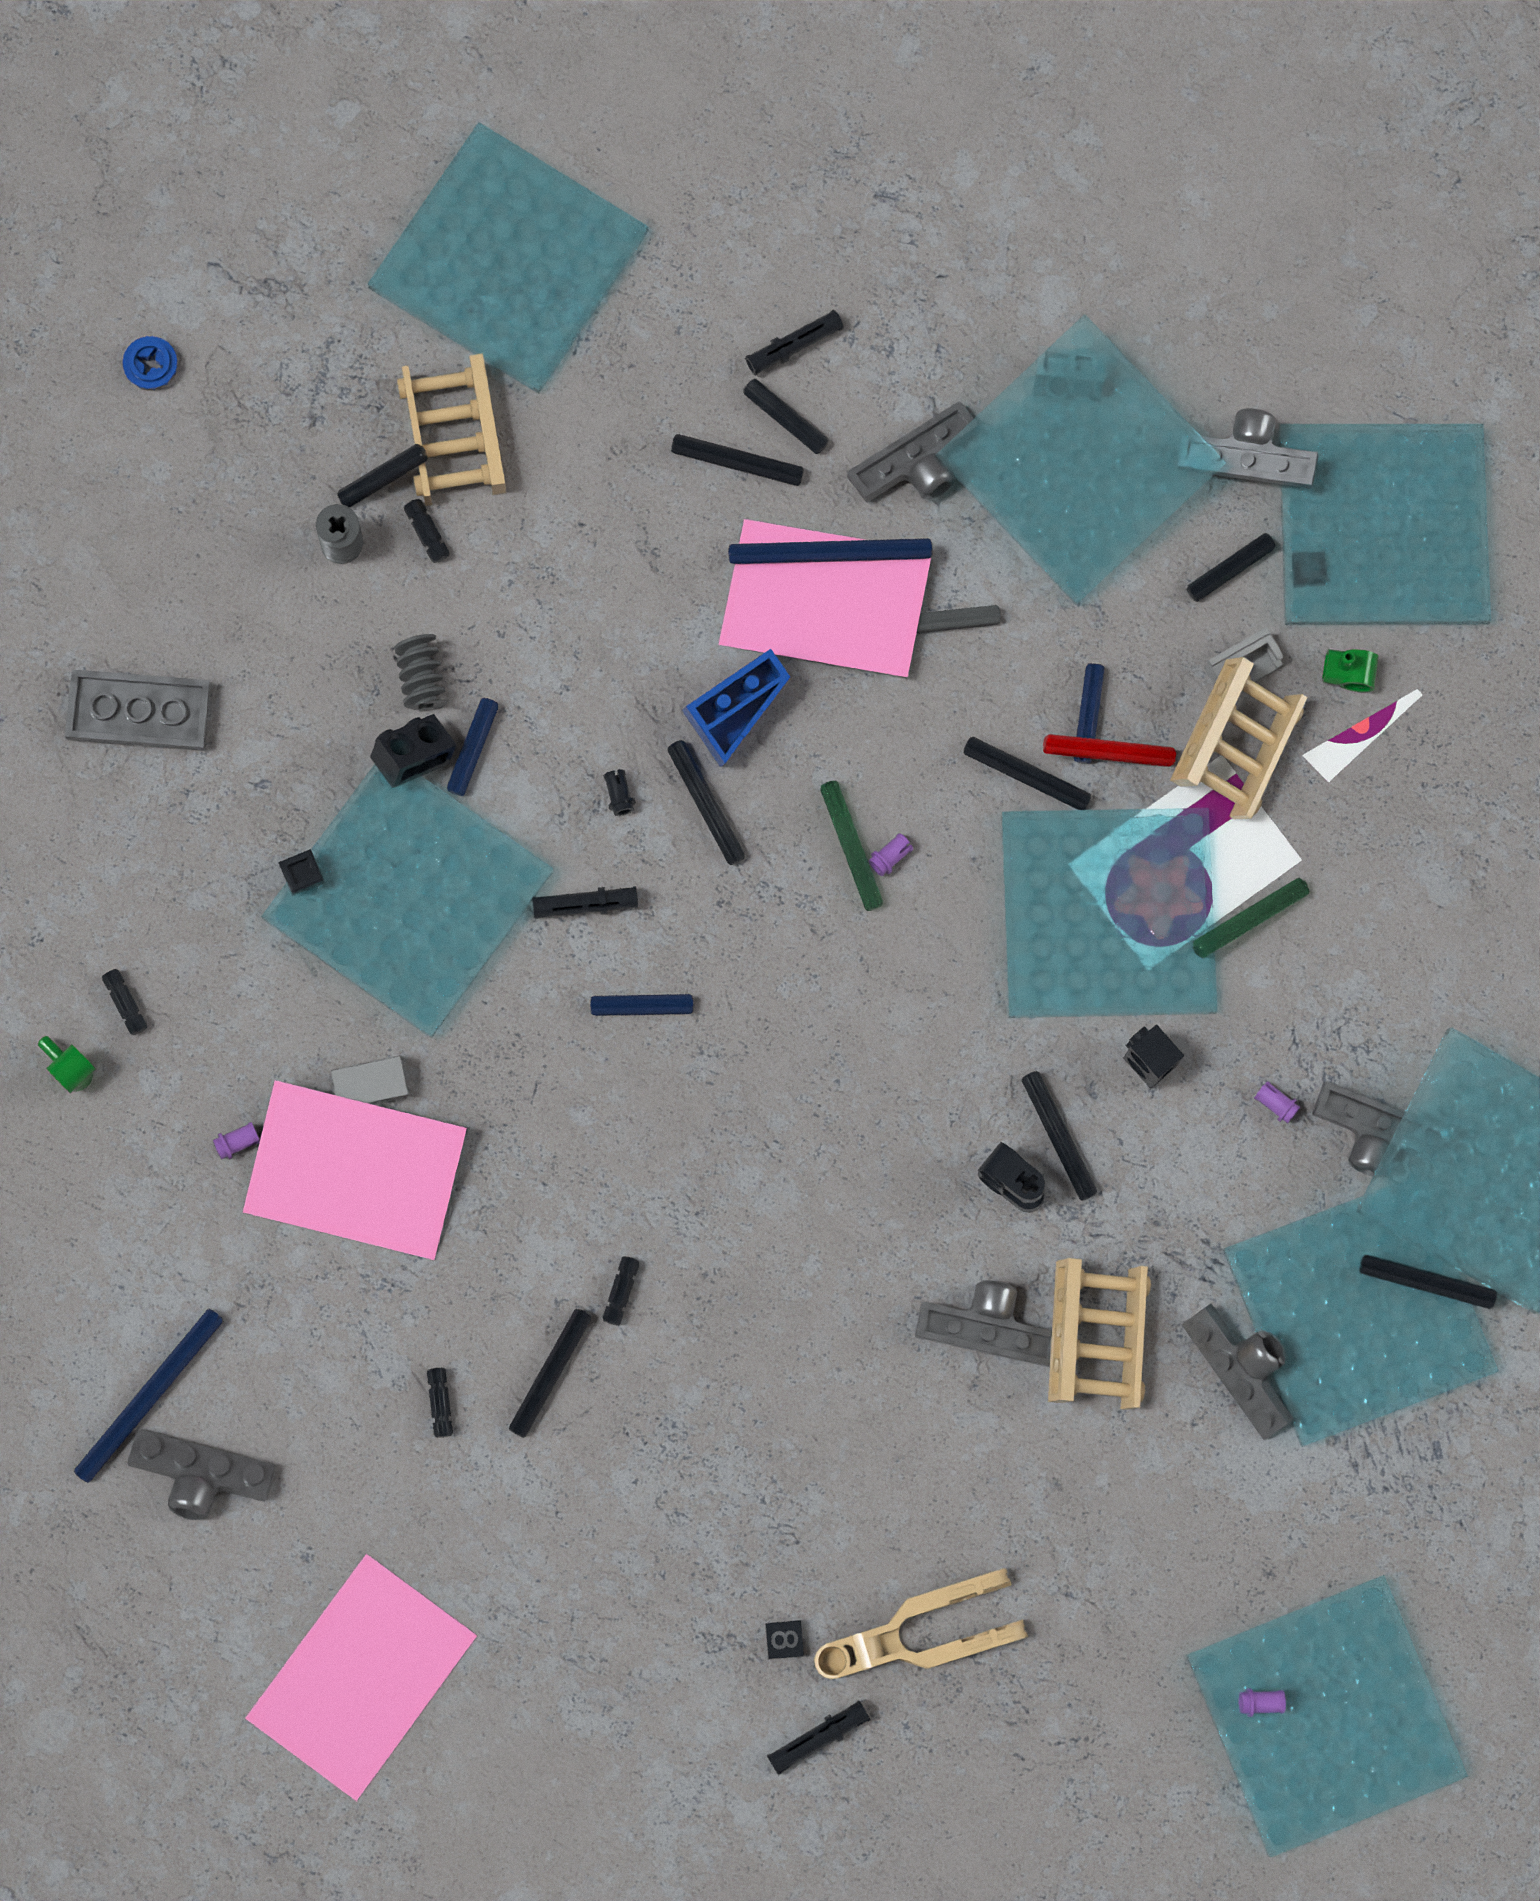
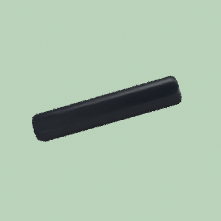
[743,379,828,454]
[337,444,428,508]
[1186,533,1276,602]

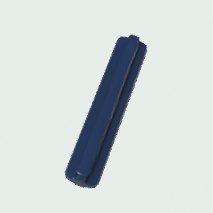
[1073,663,1105,764]
[447,698,498,796]
[590,994,693,1016]

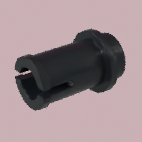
[603,769,636,816]

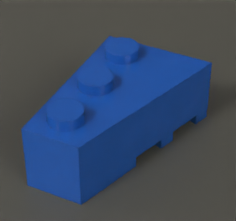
[682,649,790,767]

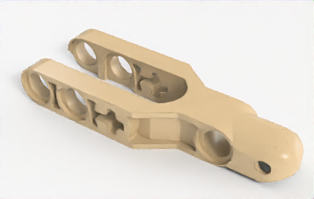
[814,1568,1028,1679]

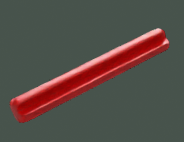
[1043,734,1176,767]

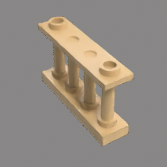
[397,354,506,506]
[1170,657,1307,820]
[1048,1258,1151,1410]

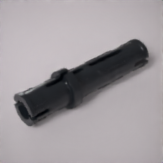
[745,309,844,376]
[532,886,638,919]
[766,1700,871,1776]

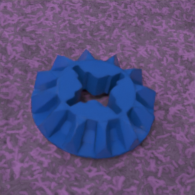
[122,336,178,390]

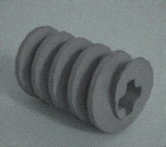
[315,504,363,564]
[394,634,447,710]

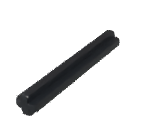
[671,434,804,486]
[963,737,1091,811]
[668,740,745,865]
[1022,1071,1097,1201]
[1359,1255,1497,1309]
[509,1308,591,1438]

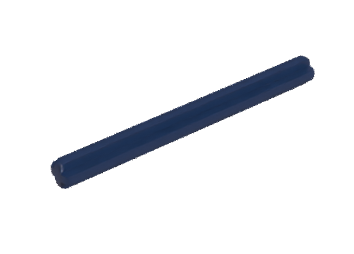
[728,538,932,564]
[74,1309,223,1483]

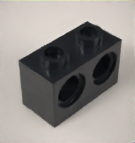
[370,714,456,788]
[1123,1024,1185,1089]

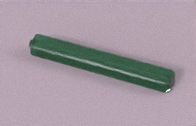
[820,780,883,911]
[1192,878,1310,959]

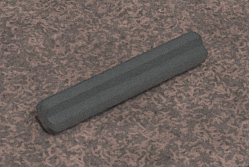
[916,605,1001,633]

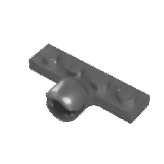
[847,401,979,503]
[1177,408,1319,489]
[1312,1081,1455,1177]
[914,1280,1052,1368]
[1181,1303,1294,1440]
[128,1429,276,1520]

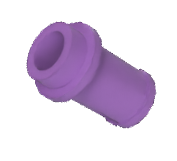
[868,833,913,876]
[1254,1081,1301,1123]
[213,1122,260,1160]
[1239,1688,1286,1717]

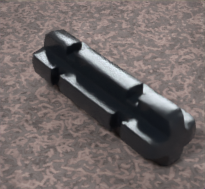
[404,499,449,563]
[102,969,147,1035]
[603,1256,639,1326]
[427,1367,453,1438]

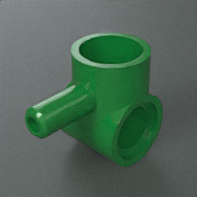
[1322,649,1379,692]
[38,1036,96,1094]

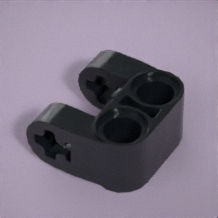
[978,1142,1045,1213]

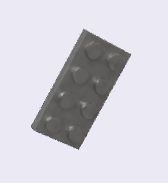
[65,669,211,751]

